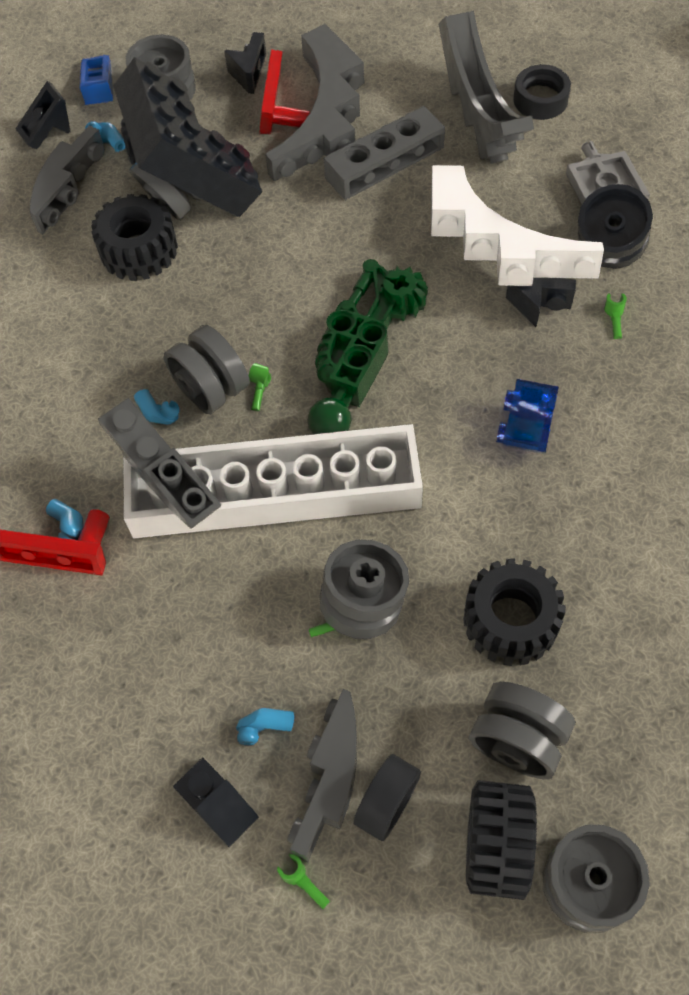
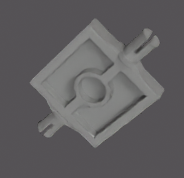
[566,141,650,204]

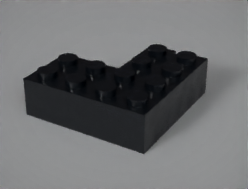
[113,57,262,218]

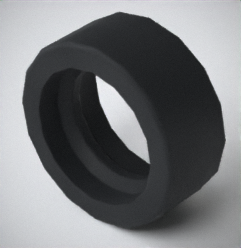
[513,64,571,120]
[353,754,421,841]

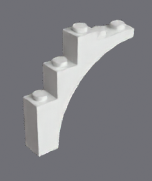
[431,166,604,286]

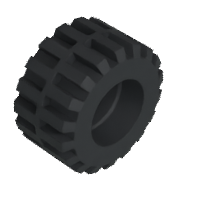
[91,194,178,281]
[463,558,566,666]
[466,780,537,900]

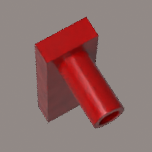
[259,49,310,134]
[0,509,110,576]

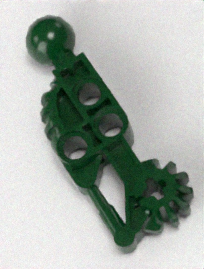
[307,259,428,435]

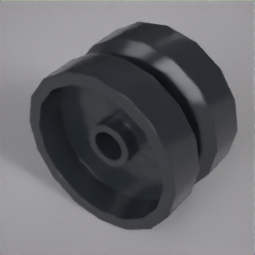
[578,184,653,269]

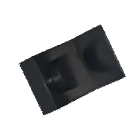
[224,32,266,94]
[15,81,71,149]
[506,278,576,327]
[173,757,259,848]

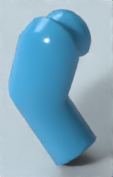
[85,121,126,152]
[134,389,180,425]
[46,499,83,540]
[236,708,294,746]

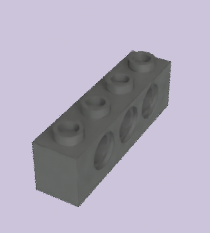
[324,106,445,200]

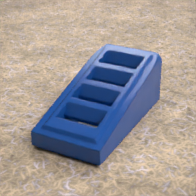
[80,55,113,105]

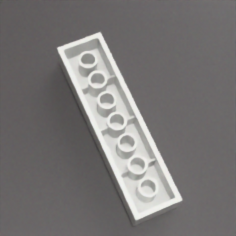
[123,424,423,538]

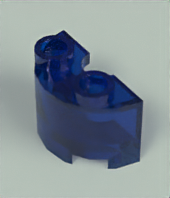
[496,379,559,454]

